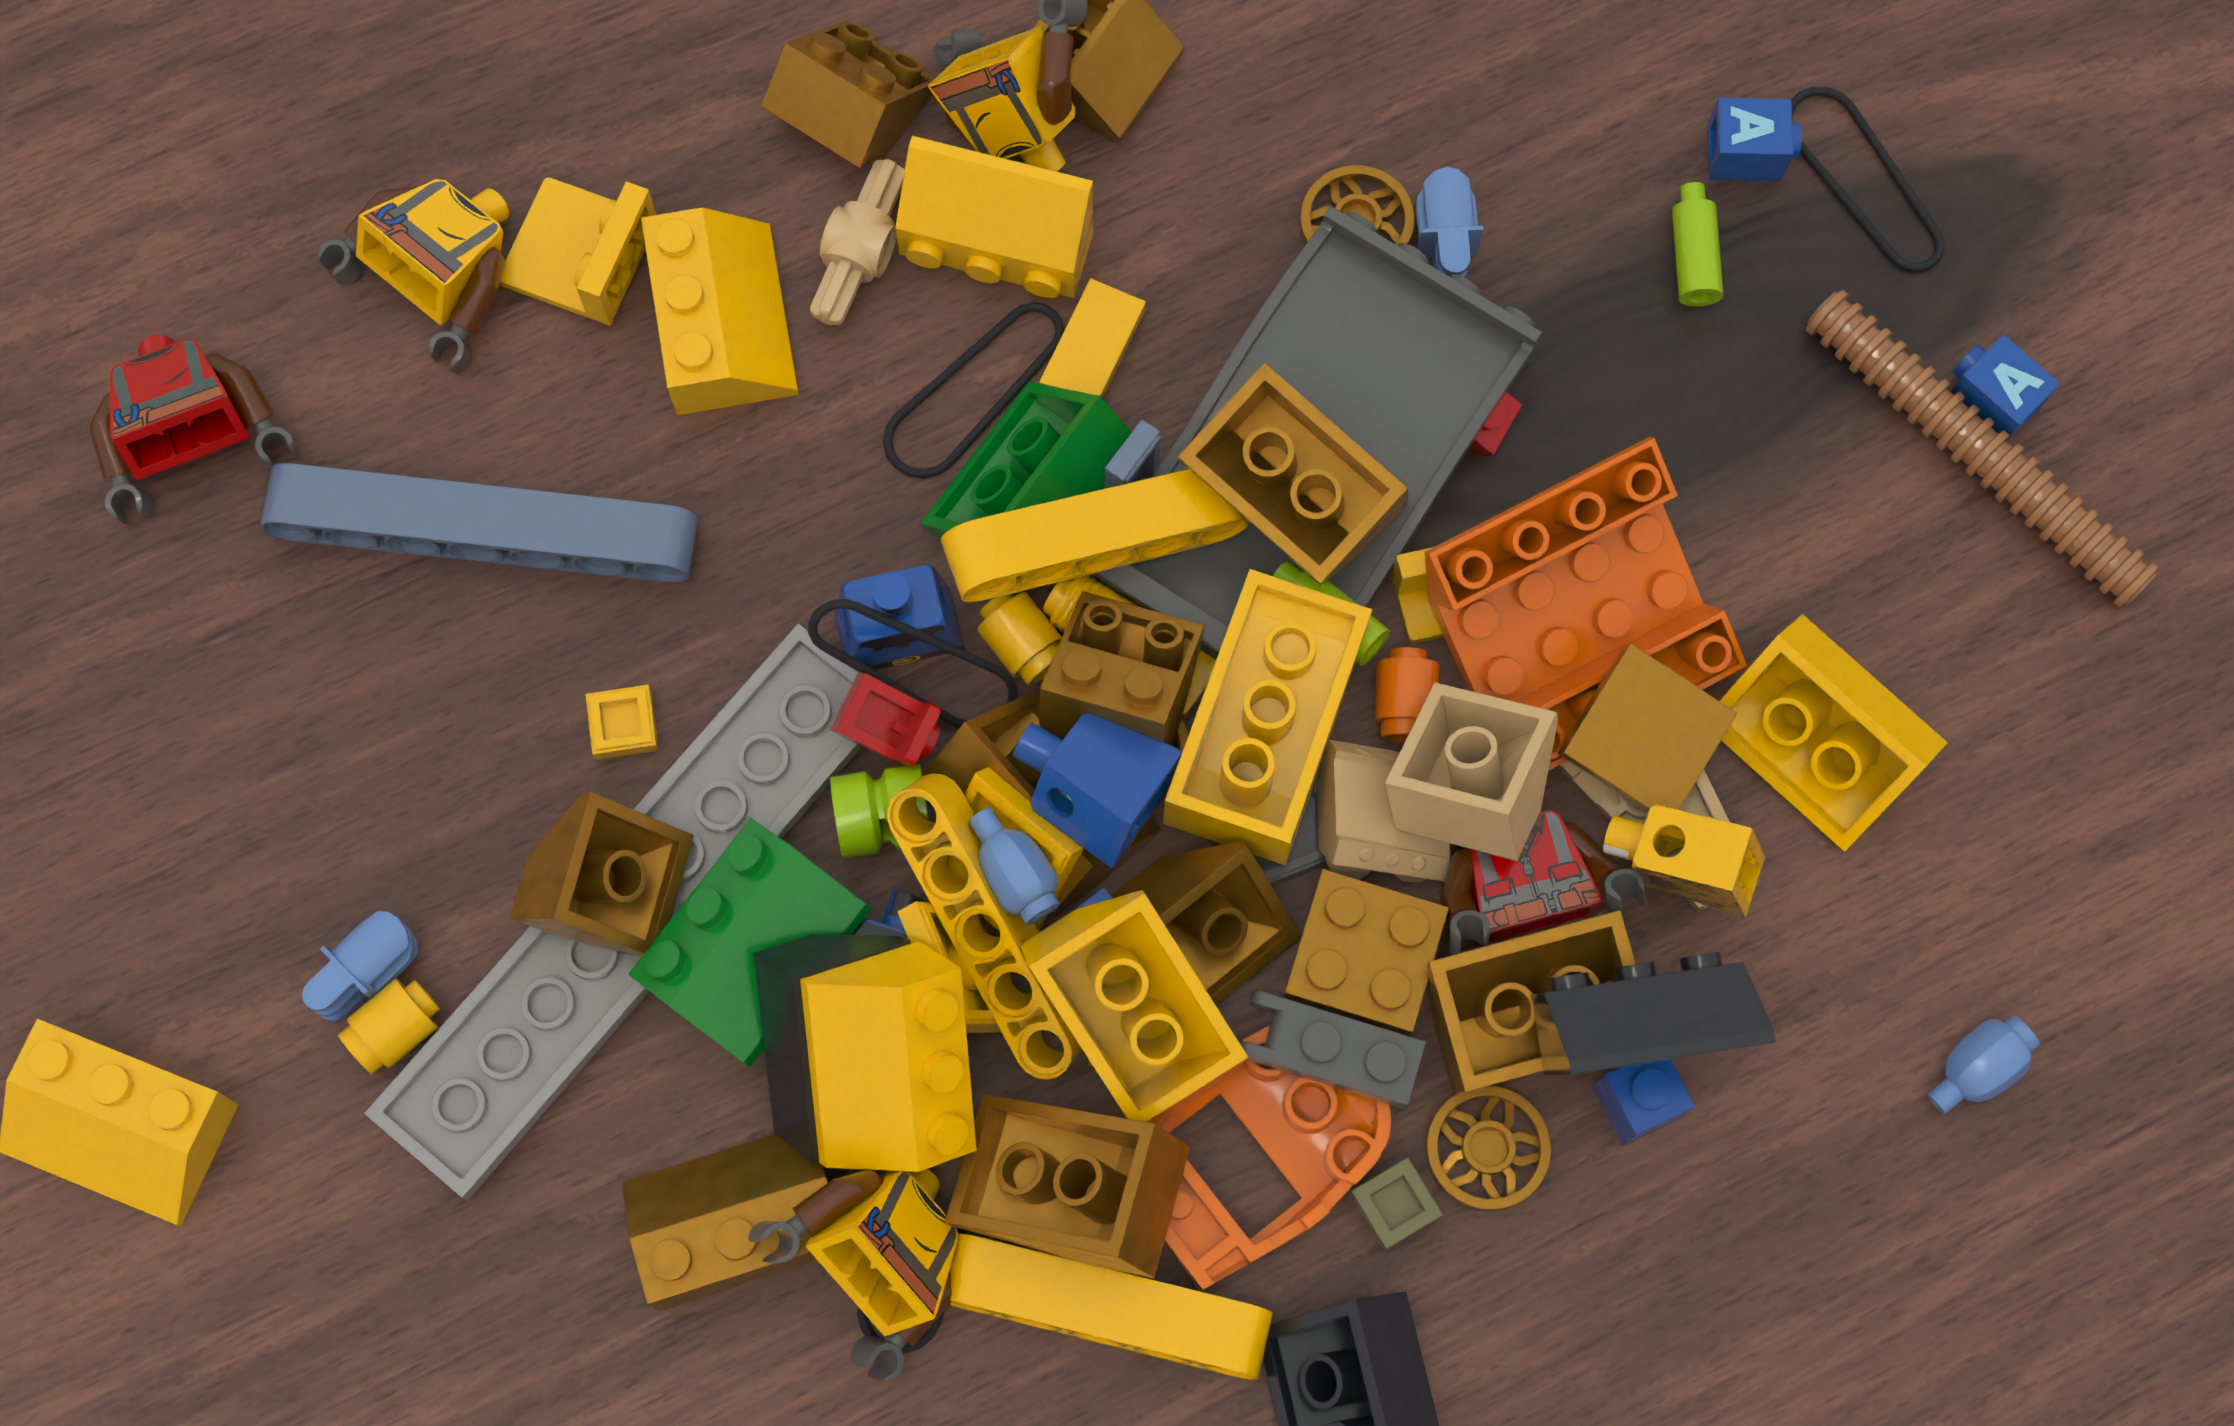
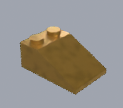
[945,1094,1190,1278]

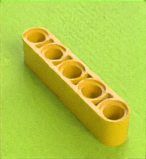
[940,469,1249,602]
[887,773,1083,1080]
[950,1233,1273,1380]

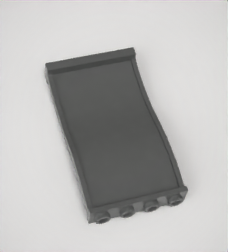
[1089,206,1542,660]

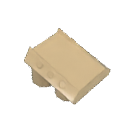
[1317,739,1450,883]

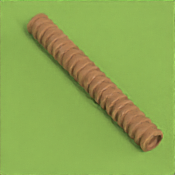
[1806,290,2159,608]

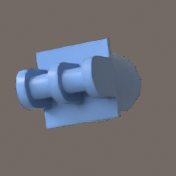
[1416,167,1483,278]
[302,911,419,1022]

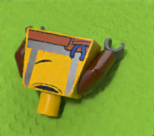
[927,0,1087,172]
[318,179,509,374]
[748,1169,959,1381]

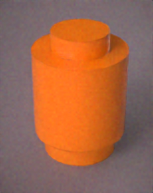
[1374,647,1440,743]

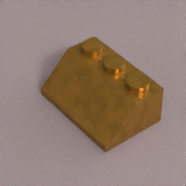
[1178,362,1408,585]
[925,690,1161,914]
[1427,910,1636,1092]
[622,1134,830,1311]

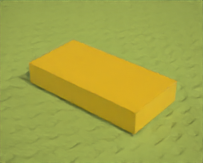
[1039,278,1146,399]

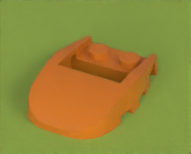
[1147,1025,1391,1291]

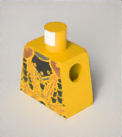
[1603,805,1765,918]

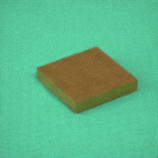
[1558,643,1737,812]

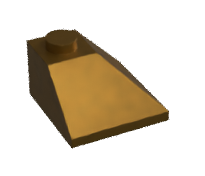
[510,792,694,957]
[1112,841,1302,1005]

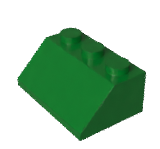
[920,381,1132,590]
[628,817,871,1067]

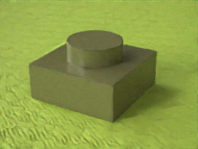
[1349,1157,1443,1252]

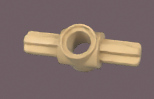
[810,159,905,326]

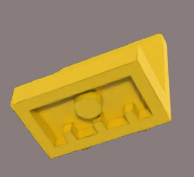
[500,178,657,326]

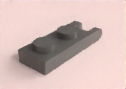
[1239,990,1426,1109]

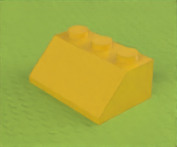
[895,136,1093,298]
[641,207,799,416]
[1720,614,1948,852]
[1020,890,1248,1122]
[800,941,977,1172]
[0,1019,239,1227]

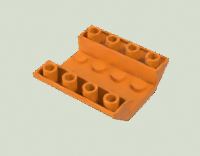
[1425,437,1747,771]

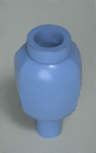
[968,807,1060,925]
[1927,1015,2040,1115]

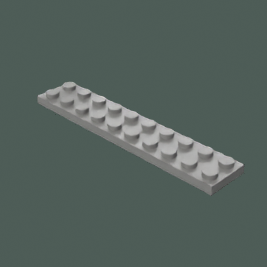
[364,624,862,1201]

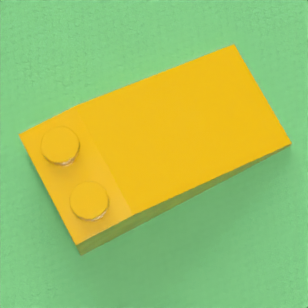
[1163,569,1372,866]

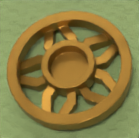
[1300,165,1414,245]
[1426,1086,1551,1211]

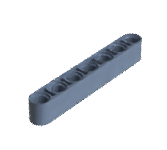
[260,463,698,583]

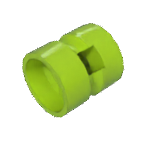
[830,763,930,859]

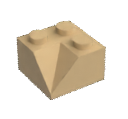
[1385,682,1558,861]

